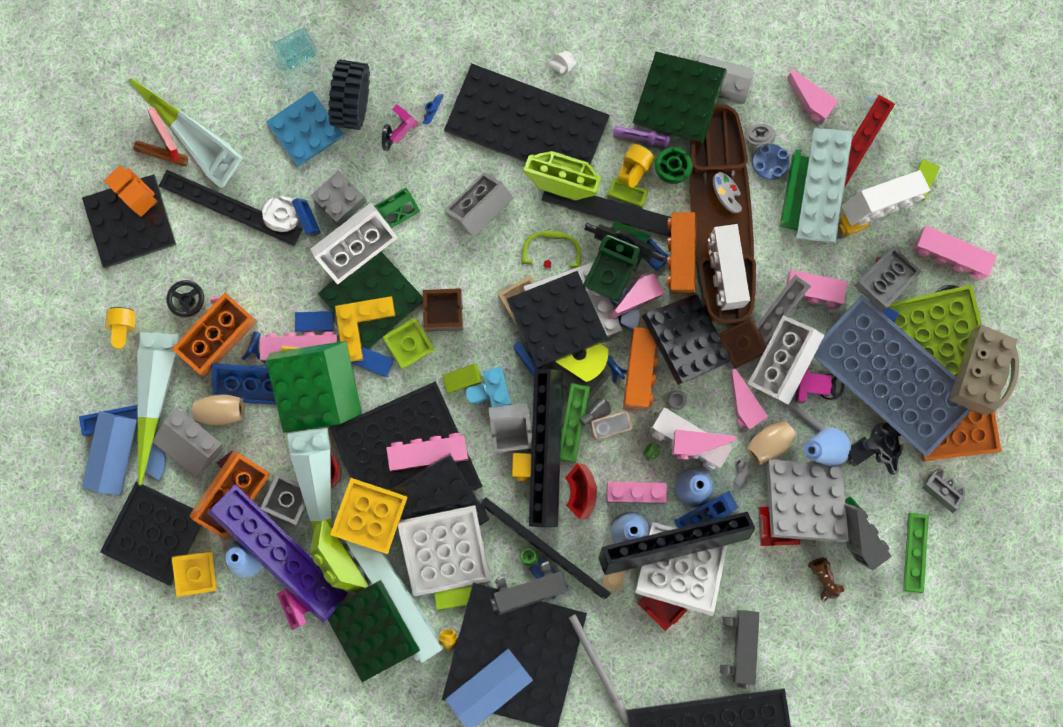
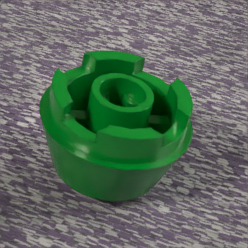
[655,147,692,184]

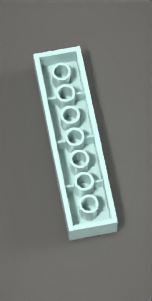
[340,539,444,663]

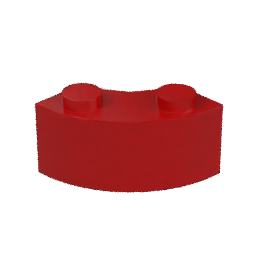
[565,463,597,519]

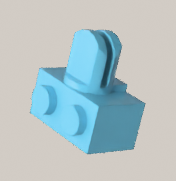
[466,367,511,407]

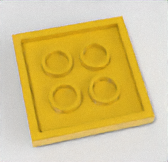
[330,478,407,555]

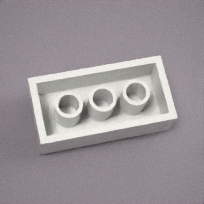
[841,170,930,226]
[311,203,398,284]
[707,224,750,311]
[748,315,824,405]
[649,407,732,471]

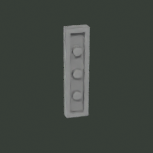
[756,274,811,345]

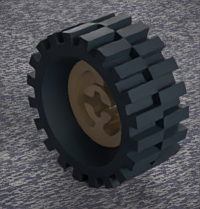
[328,59,370,130]

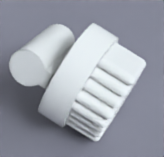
[548,50,576,74]

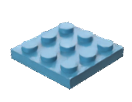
[266,91,344,167]

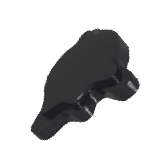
[863,423,903,475]

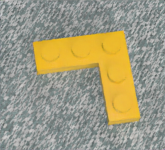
[335,296,395,362]

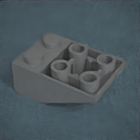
[845,503,892,571]

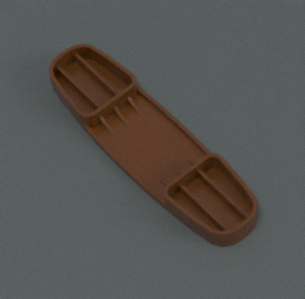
[690,104,756,326]

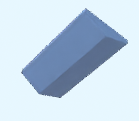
[82,411,138,495]
[445,649,533,727]

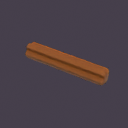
[133,141,188,166]

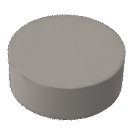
[667,390,687,410]

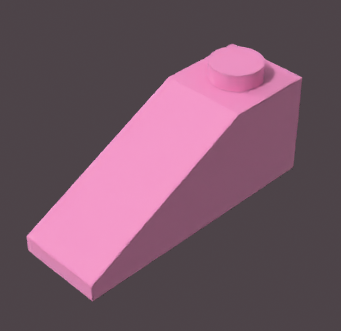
[787,69,838,124]
[609,273,664,319]
[730,369,768,431]
[672,429,736,460]

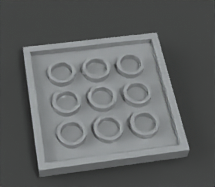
[766,459,849,542]

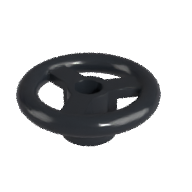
[166,280,204,317]

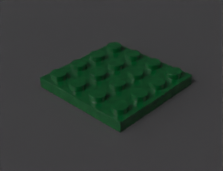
[632,51,727,143]
[318,251,423,349]
[327,580,420,682]

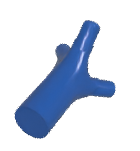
[242,331,260,360]
[607,355,627,383]

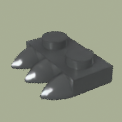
[922,469,965,513]

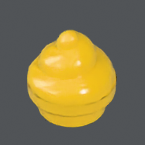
[438,629,458,651]

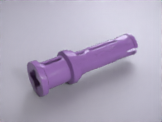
[613,125,671,150]

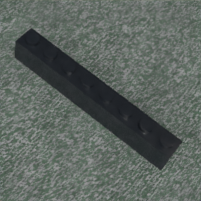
[529,369,563,528]
[598,511,755,575]

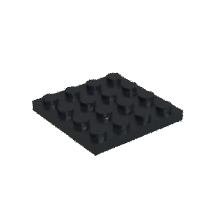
[82,174,177,268]
[507,271,608,369]
[642,294,731,385]
[386,453,490,526]
[100,481,202,586]

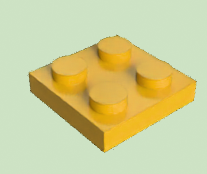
[172,551,217,597]

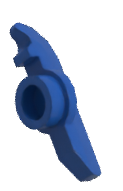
[422,94,444,125]

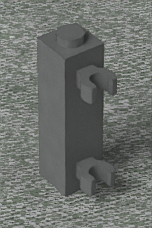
[490,561,567,615]
[720,610,760,688]

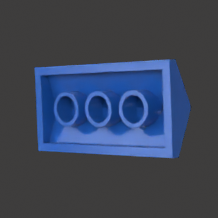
[212,363,276,405]

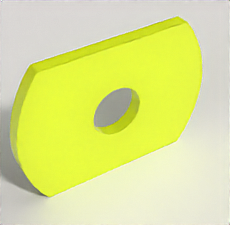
[556,344,608,382]

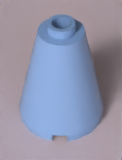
[804,428,851,467]
[675,468,714,507]
[611,512,650,543]
[225,541,262,577]

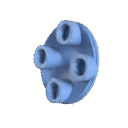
[752,144,790,180]

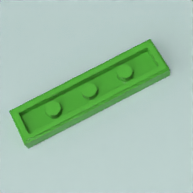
[560,383,590,463]
[903,513,929,593]

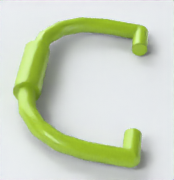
[521,230,581,268]

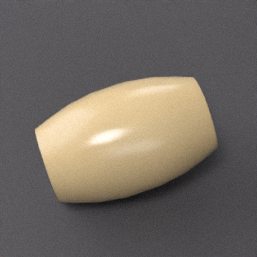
[193,395,245,426]
[746,420,796,465]

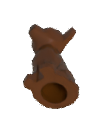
[808,557,844,602]

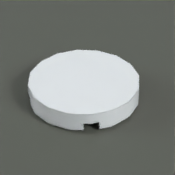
[262,196,299,232]

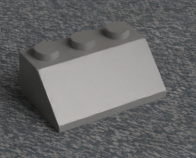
[698,55,753,104]
[444,172,514,237]
[153,408,223,478]

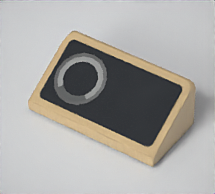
[590,410,632,441]

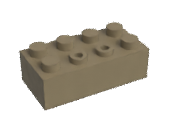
[949,324,1019,416]

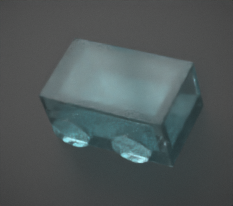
[272,27,318,69]

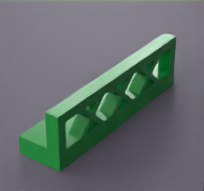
[779,149,809,230]
[341,187,420,228]

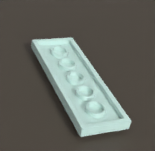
[797,128,853,243]

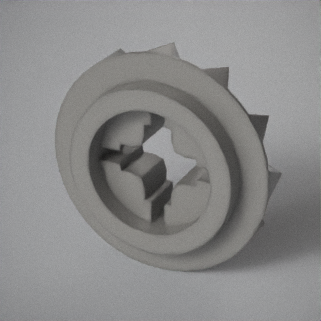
[745,124,776,148]

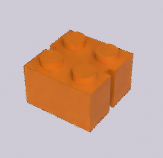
[104,165,157,217]

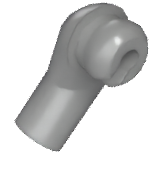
[733,458,750,487]

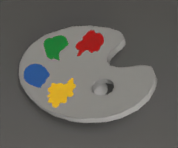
[713,172,742,213]

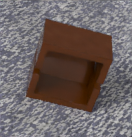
[423,288,464,332]

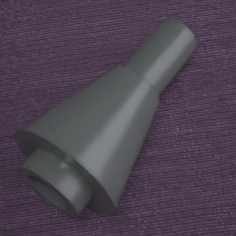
[579,398,611,426]

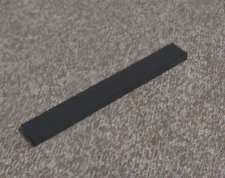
[159,170,303,247]
[542,191,672,237]
[481,497,611,600]

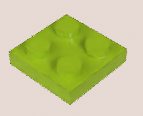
[383,317,436,370]

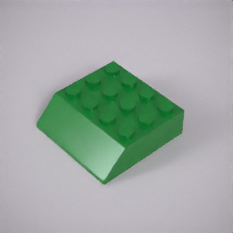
[266,341,362,433]

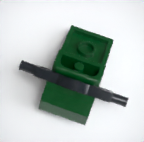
[583,221,666,302]

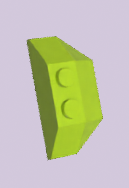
[523,151,601,200]
[310,519,369,593]

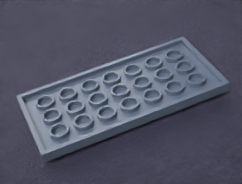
[814,295,971,457]

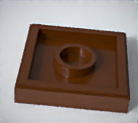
[719,317,767,369]

